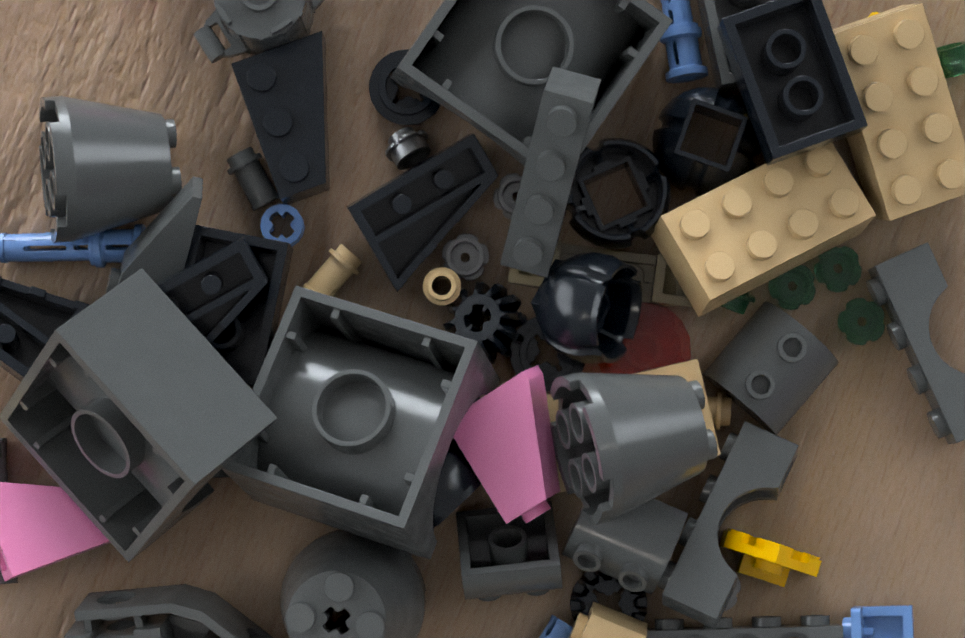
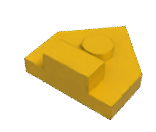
[719,528,822,587]

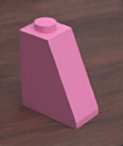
[453,365,560,524]
[0,482,111,582]

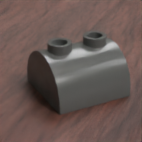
[702,301,838,435]
[561,499,688,594]
[456,501,563,602]

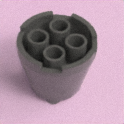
[38,96,182,243]
[550,372,718,525]
[280,530,426,638]

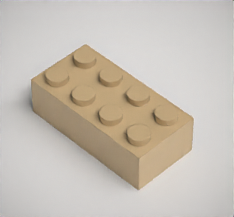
[833,3,965,221]
[651,143,876,317]

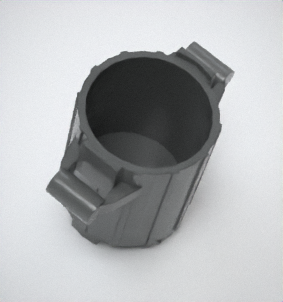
[194,0,325,63]

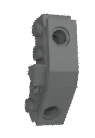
[64,584,274,638]

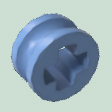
[260,204,305,247]

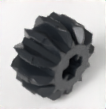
[443,281,528,364]

